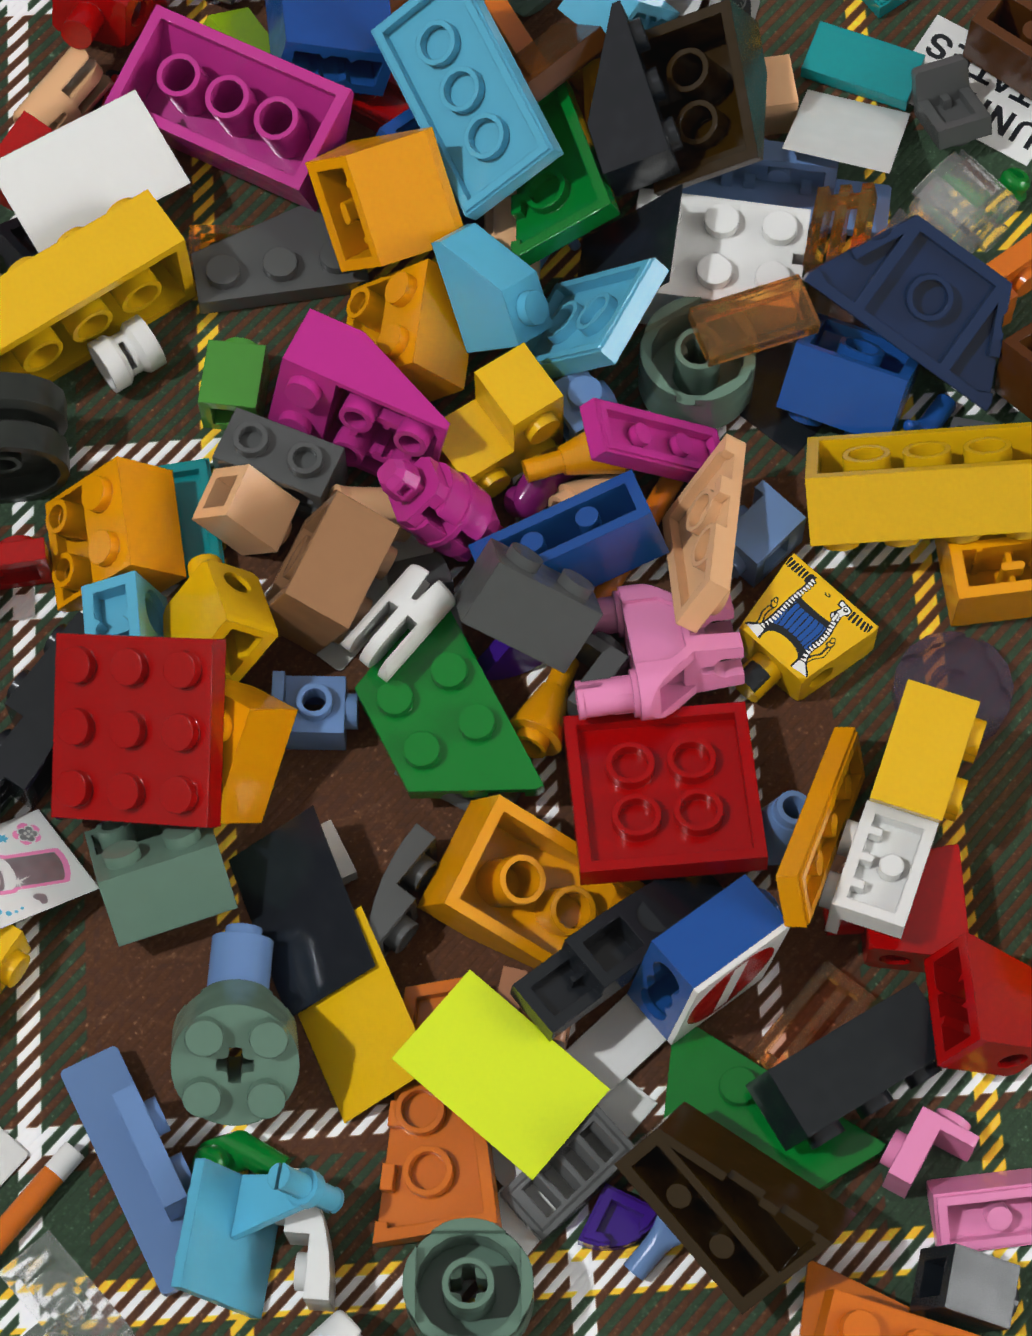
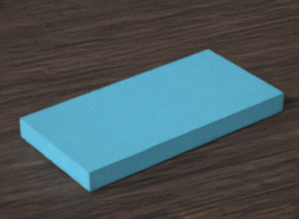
[371,0,564,220]

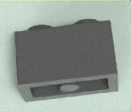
[454,538,603,674]

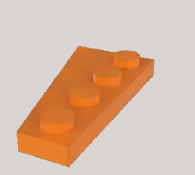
[372,977,502,1248]

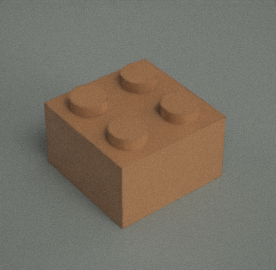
[266,490,400,655]

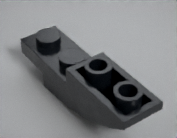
[0,611,85,814]
[510,875,723,1042]

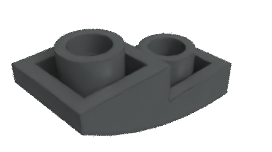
[369,823,438,958]

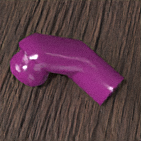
[503,473,579,519]

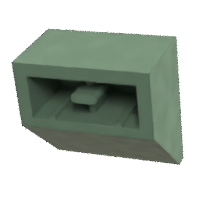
[84,821,238,947]

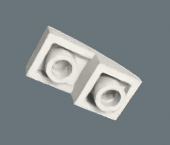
[275,1168,336,1312]

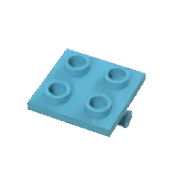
[171,1158,344,1319]

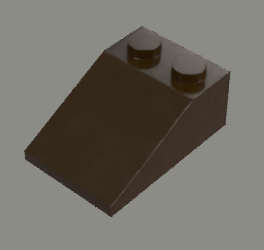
[642,0,767,196]

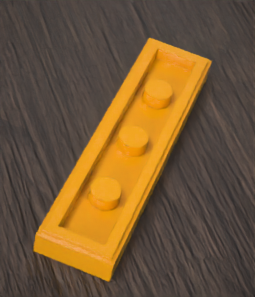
[776,727,865,928]

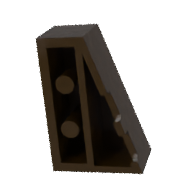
[614,1101,857,1315]

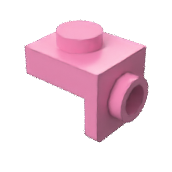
[879,1106,980,1199]

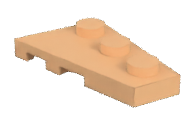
[662,433,746,633]

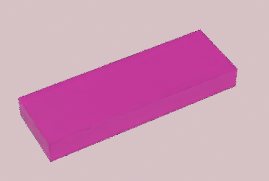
[579,397,720,483]

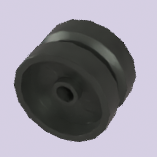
[0,372,70,504]

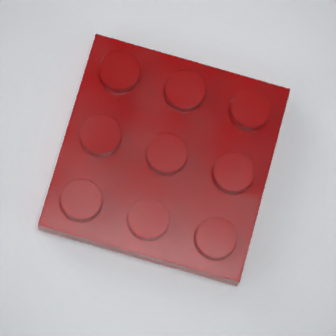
[51,633,226,828]
[563,701,768,885]

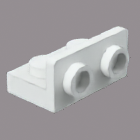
[819,800,939,939]

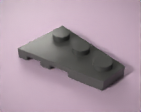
[191,205,369,314]

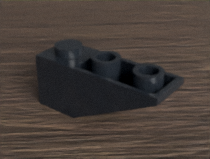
[587,0,684,197]

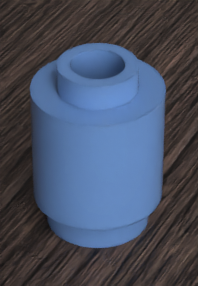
[207,923,274,989]

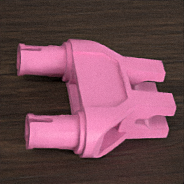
[574,584,745,721]

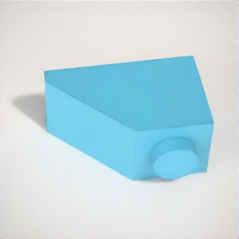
[431,223,554,353]

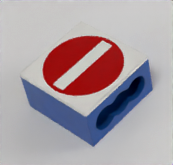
[627,874,790,1045]

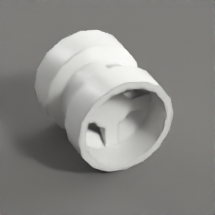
[87,314,167,393]

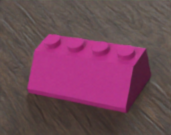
[104,4,354,212]

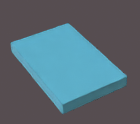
[525,258,669,379]

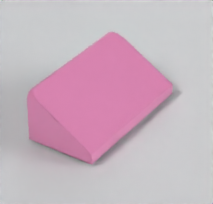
[926,1168,1032,1251]

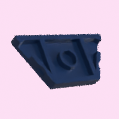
[802,214,1012,411]

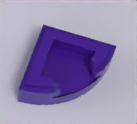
[477,639,543,680]
[578,1183,657,1251]

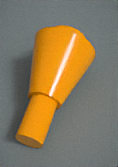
[521,431,626,483]
[510,658,580,759]

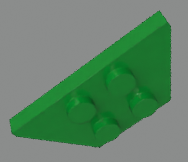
[355,610,545,799]
[664,1026,886,1191]

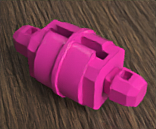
[376,457,504,562]

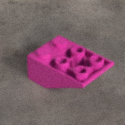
[268,308,450,477]

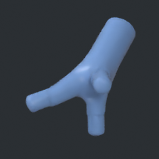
[624,1215,682,1281]

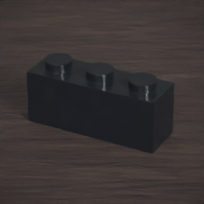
[745,982,942,1151]

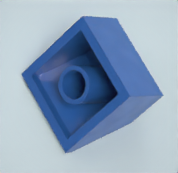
[776,313,921,435]

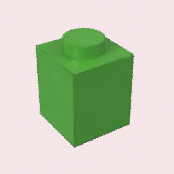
[198,337,271,430]

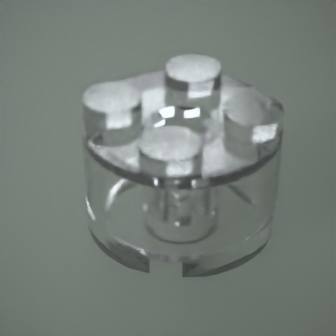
[886,149,1020,254]

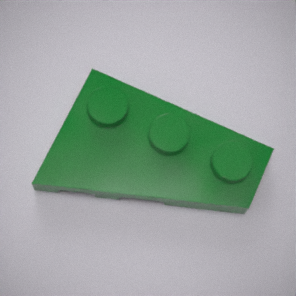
[511,81,621,266]

